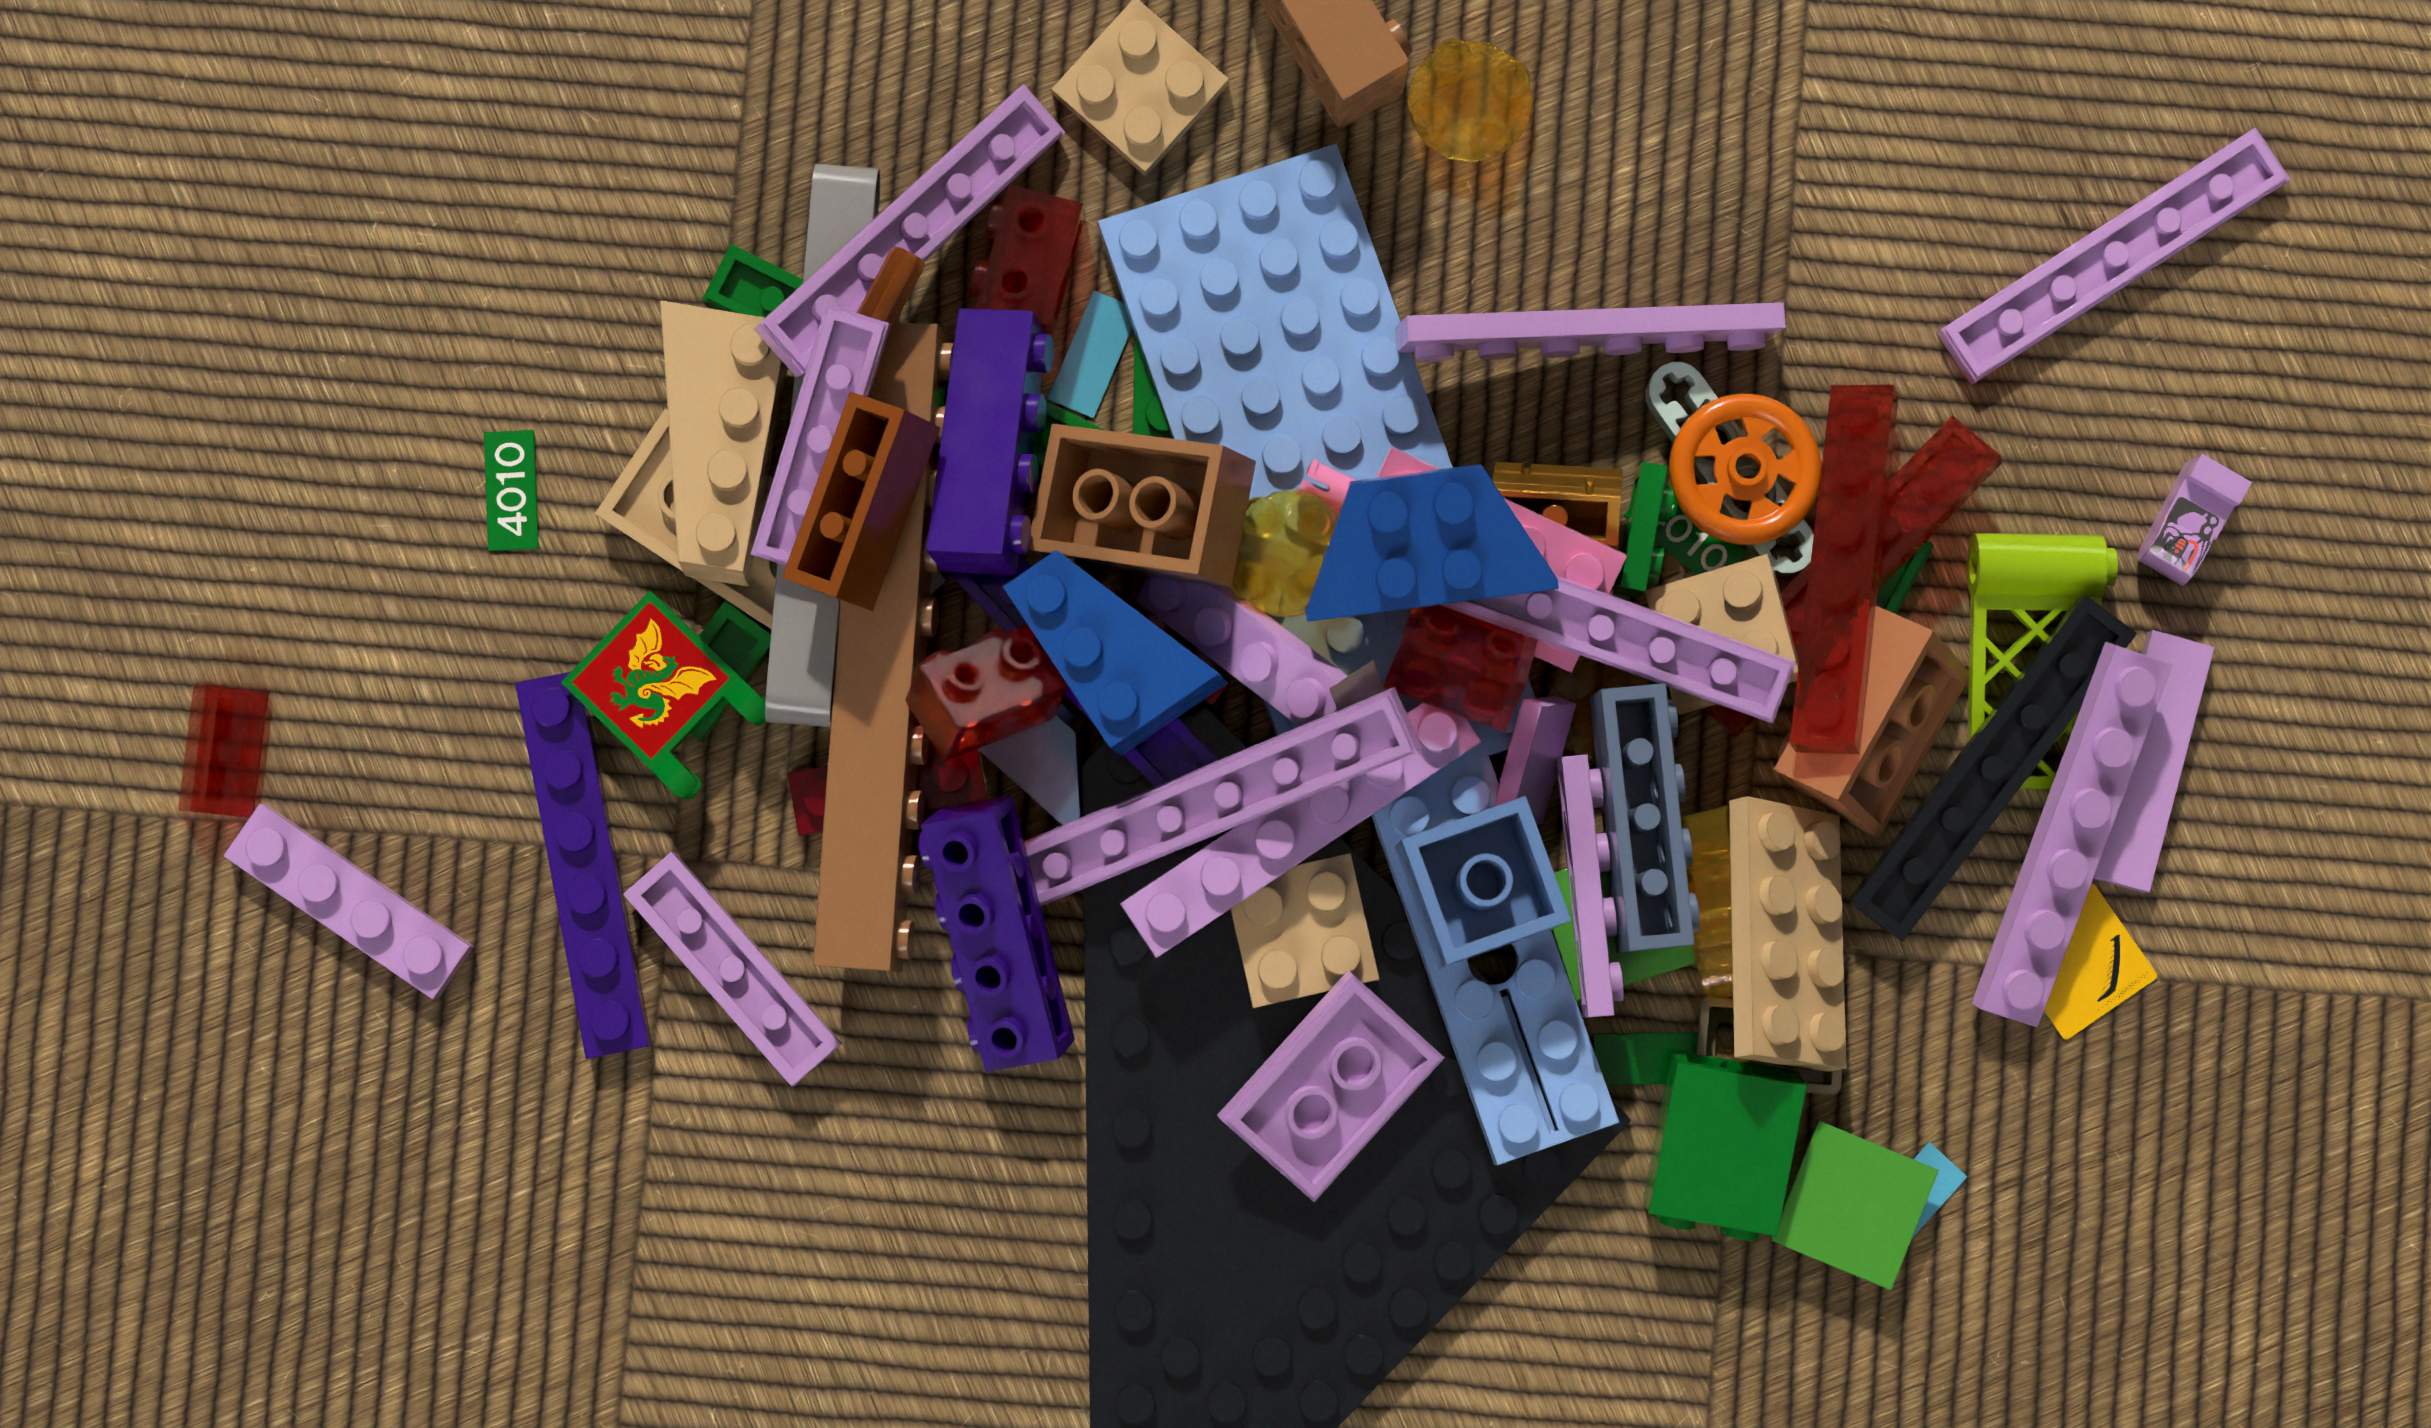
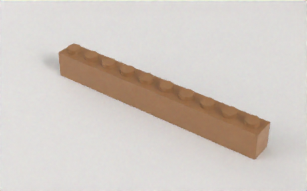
[813,322,954,972]

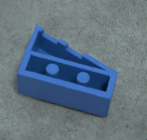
[1003,550,1228,756]

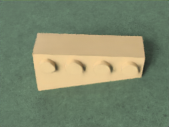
[660,300,788,586]

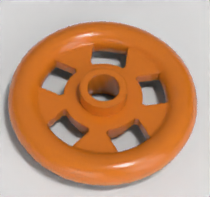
[1669,394,1822,545]

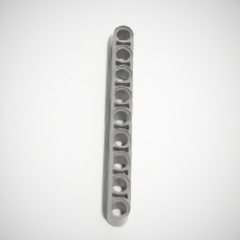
[765,164,880,727]

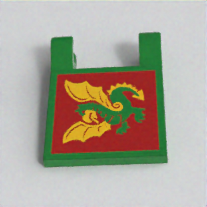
[561,590,766,800]

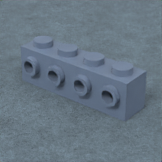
[1589,683,1700,953]

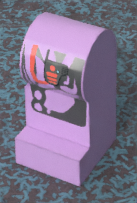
[2137,454,2252,586]

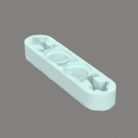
[1645,362,1816,577]

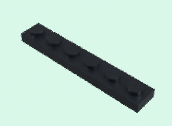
[1847,595,2137,942]

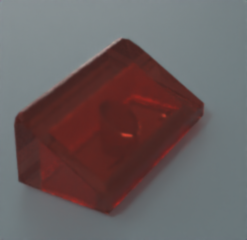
[179,684,269,818]

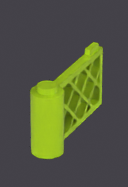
[1966,533,2118,789]

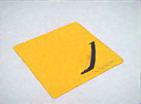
[2044,884,2157,1040]

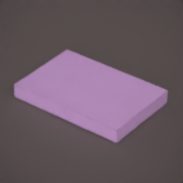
[1217,970,1445,1202]

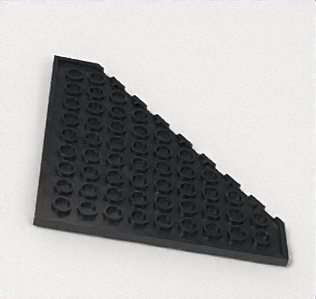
[1082,702,1631,1428]

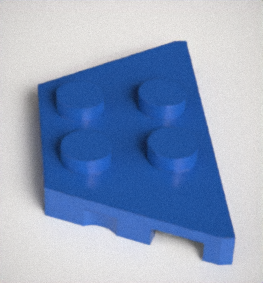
[1305,464,1559,622]

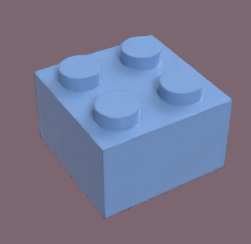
[1395,796,1571,969]

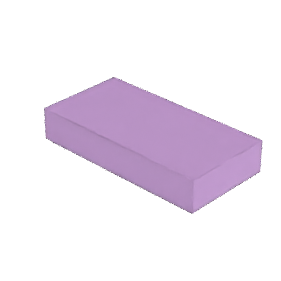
[1494,696,1576,824]

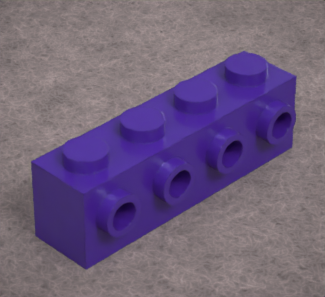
[926,309,1054,575]
[919,795,1075,1072]

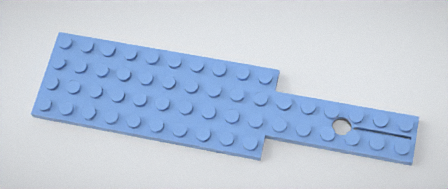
[1098,144,1619,1165]

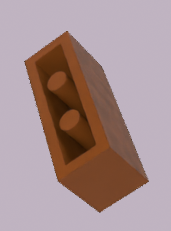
[782,391,940,611]

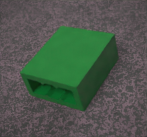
[1643,1049,1807,1241]

